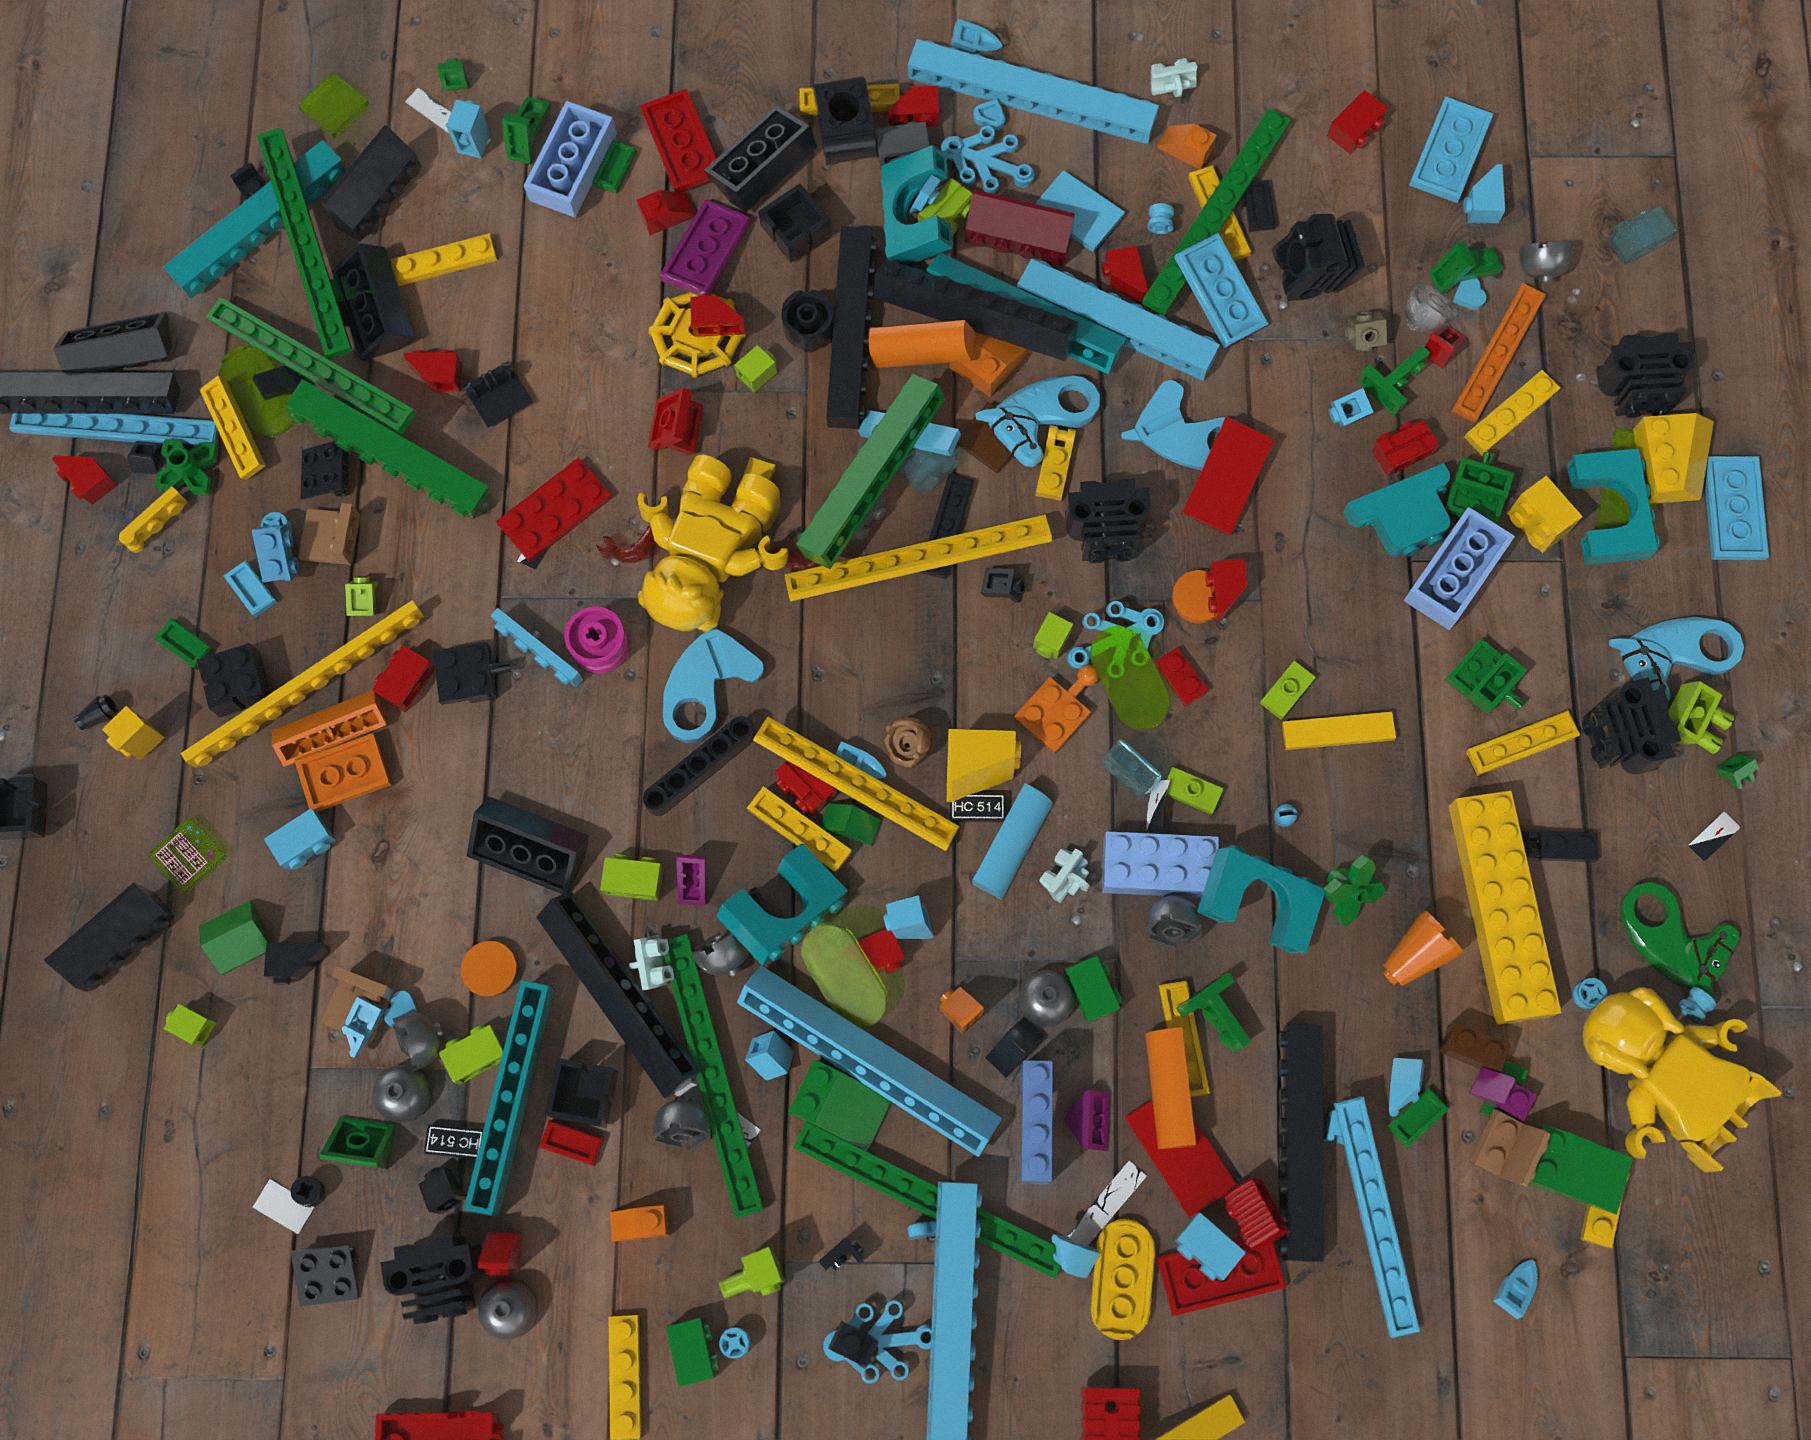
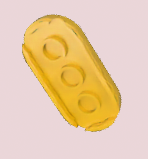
[1090,1219,1155,1340]

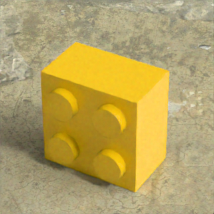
[1508,475,1583,553]

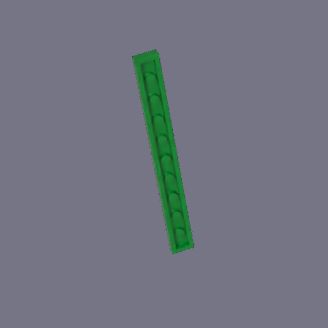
[1142,108,1291,316]
[257,127,353,360]
[205,297,417,434]
[664,934,764,1219]
[793,1122,1061,1279]

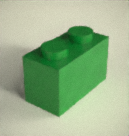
[1064,956,1122,1025]
[666,1317,720,1387]

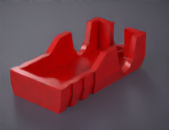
[1080,1387,1142,1440]
[375,1411,504,1440]

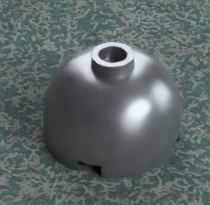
[1519,241,1573,283]
[1145,895,1202,947]
[691,929,749,977]
[1018,970,1075,1028]
[392,1012,444,1071]
[372,1065,432,1123]
[653,1096,710,1148]
[478,1280,538,1340]

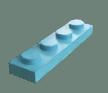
[490,608,583,688]

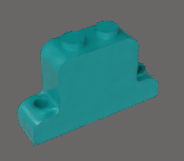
[1343,463,1450,557]

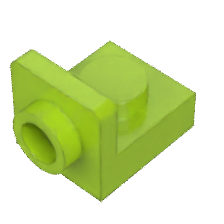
[345,576,378,616]

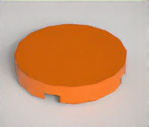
[1171,570,1215,624]
[461,941,518,997]

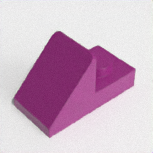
[1469,1067,1537,1122]

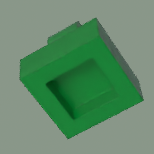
[437,58,468,91]
[1716,753,1759,790]

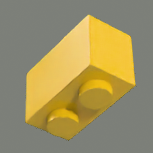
[102,706,165,761]

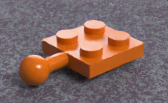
[1014,664,1099,754]

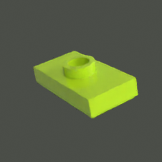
[1260,661,1316,720]
[1166,767,1223,815]

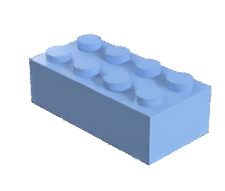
[524,101,617,218]
[1404,507,1515,631]
[1102,832,1219,898]

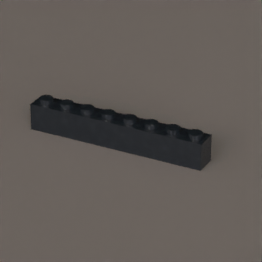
[826,226,877,429]
[873,259,1079,361]
[0,372,181,414]
[536,891,701,1099]
[1279,1023,1324,1262]

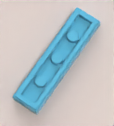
[858,410,961,456]

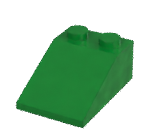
[788,1059,891,1152]
[1528,1125,1633,1215]

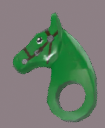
[1619,882,1740,1002]

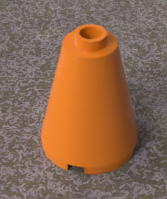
[1383,910,1464,986]

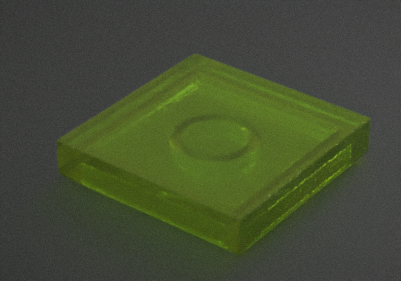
[297,72,369,139]

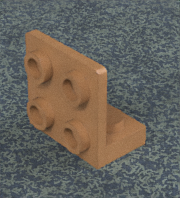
[298,503,361,565]
[321,966,396,1043]
[1470,1110,1550,1187]

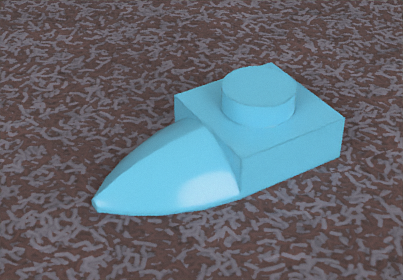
[951,19,1002,54]
[909,175,941,214]
[835,741,887,779]
[1493,1260,1538,1319]

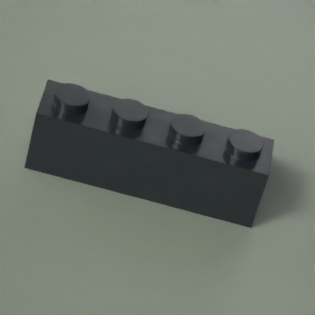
[704,105,818,213]
[321,125,421,242]
[332,243,414,360]
[53,311,172,373]
[466,796,589,894]
[44,882,174,992]

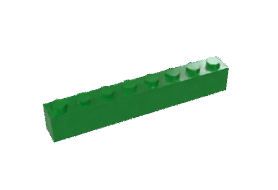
[796,374,945,569]
[285,379,490,519]

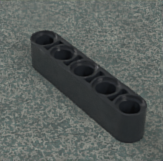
[643,716,755,816]

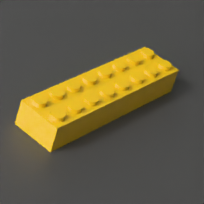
[1449,791,1561,1025]

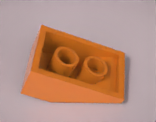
[949,332,1030,397]

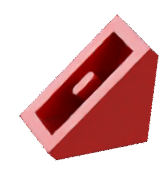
[1425,324,1467,369]

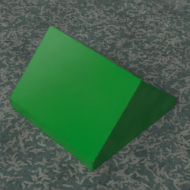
[199,900,270,976]
[320,1117,396,1169]

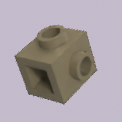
[1344,311,1387,351]

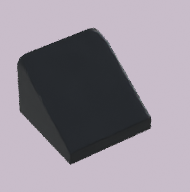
[127,441,163,474]

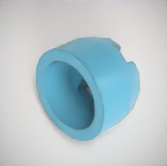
[1274,804,1297,827]

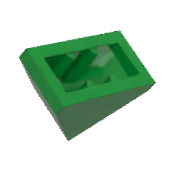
[820,803,880,846]

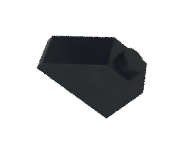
[264,943,330,985]
[418,1166,467,1214]

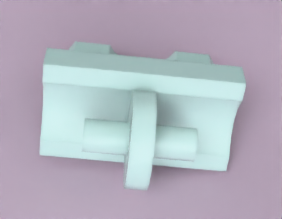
[1151,58,1197,97]
[1040,849,1090,903]
[629,935,674,990]

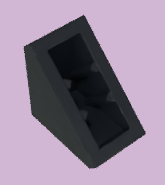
[985,1017,1045,1078]

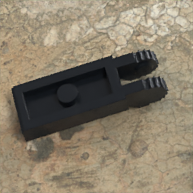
[1521,831,1598,863]

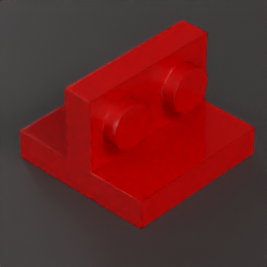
[647,387,704,456]

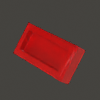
[539,1120,604,1166]

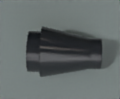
[74,695,118,730]

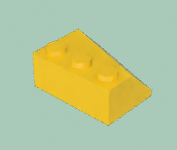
[1633,413,1714,504]

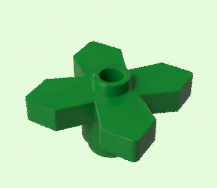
[154,439,219,496]
[1323,854,1385,927]

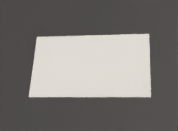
[253,1179,314,1234]

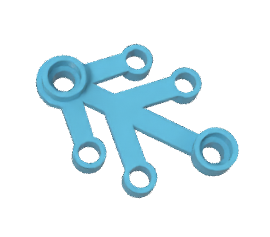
[941,126,1034,194]
[1066,601,1164,678]
[823,1300,932,1383]

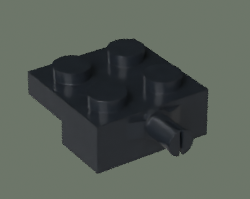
[433,642,511,705]

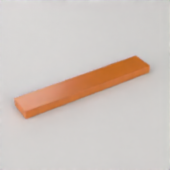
[1452,283,1546,423]

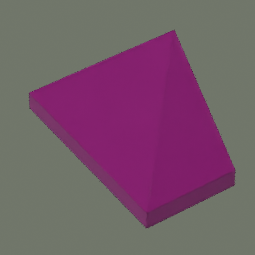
[677,854,706,906]
[1063,1090,1109,1151]

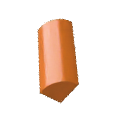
[869,320,975,368]
[272,690,387,767]
[1145,1027,1196,1149]

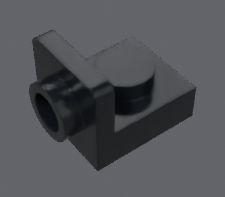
[230,163,266,200]
[981,568,1026,603]
[818,1237,865,1271]
[828,1320,879,1369]

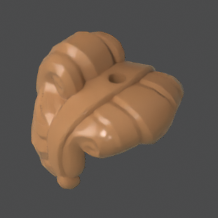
[884,718,931,768]

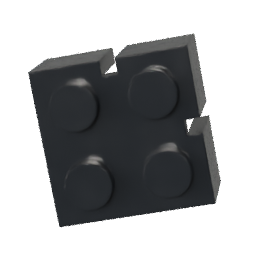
[758,183,832,263]
[197,643,270,717]
[0,777,48,840]
[545,1058,619,1128]

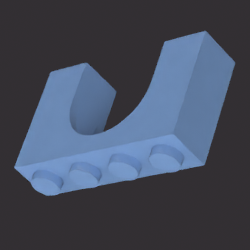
[1020,1061,1052,1185]

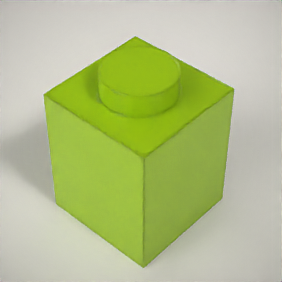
[734,345,777,393]
[1033,612,1073,659]
[163,1004,217,1048]

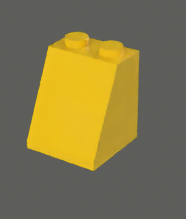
[947,729,1021,802]

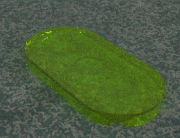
[219,346,295,437]
[1090,626,1169,730]
[801,922,888,1028]

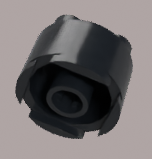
[781,290,834,353]

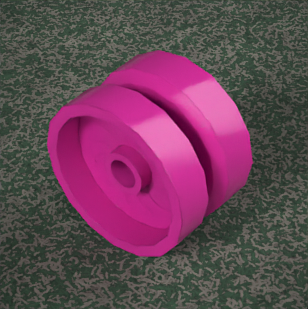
[564,606,630,674]

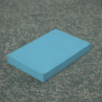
[1035,170,1125,253]

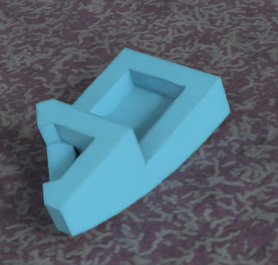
[342,996,385,1058]
[1389,1058,1425,1116]
[1052,1234,1100,1279]

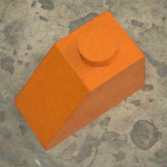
[1157,124,1217,170]
[939,987,984,1034]
[610,1205,670,1242]

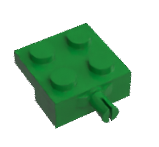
[1445,451,1514,525]
[1445,638,1527,715]

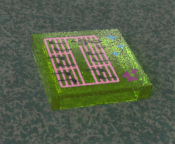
[147,817,227,895]

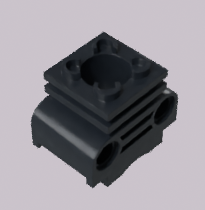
[813,76,876,165]
[1272,214,1365,301]
[1596,333,1695,418]
[1065,478,1151,564]
[1582,677,1682,774]
[380,1235,484,1324]

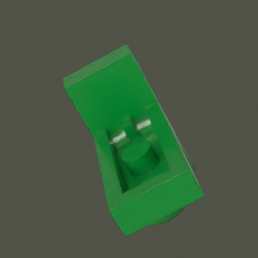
[502,96,551,164]
[1428,242,1503,295]
[1358,345,1430,417]
[1176,972,1251,1053]

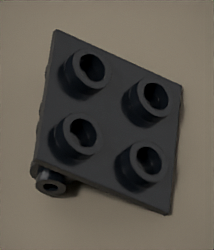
[463,361,533,428]
[300,441,349,500]
[290,1244,359,1306]

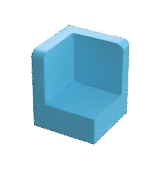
[745,1031,794,1080]

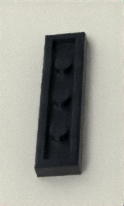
[920,474,974,580]

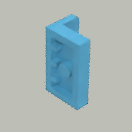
[252,524,299,582]

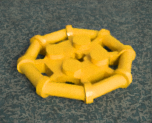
[648,292,746,378]

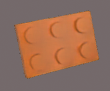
[295,733,392,812]

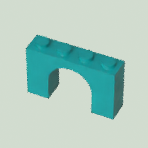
[881,145,953,266]
[1567,449,1660,565]
[716,843,848,966]
[1197,845,1324,954]

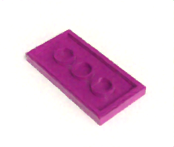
[660,199,752,295]

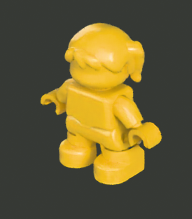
[637,455,788,632]
[1582,987,1782,1172]

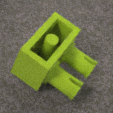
[1668,681,1734,754]
[718,1247,786,1299]

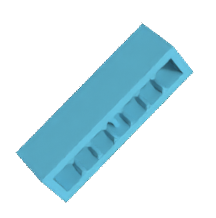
[972,783,1053,900]

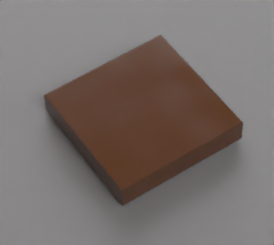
[957,402,1013,473]

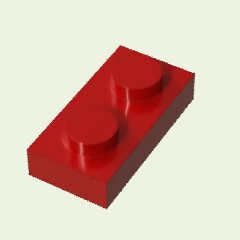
[1154,647,1209,708]

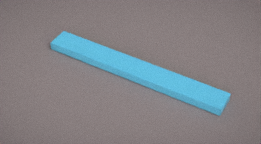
[9,414,219,447]
[1334,1096,1420,1338]

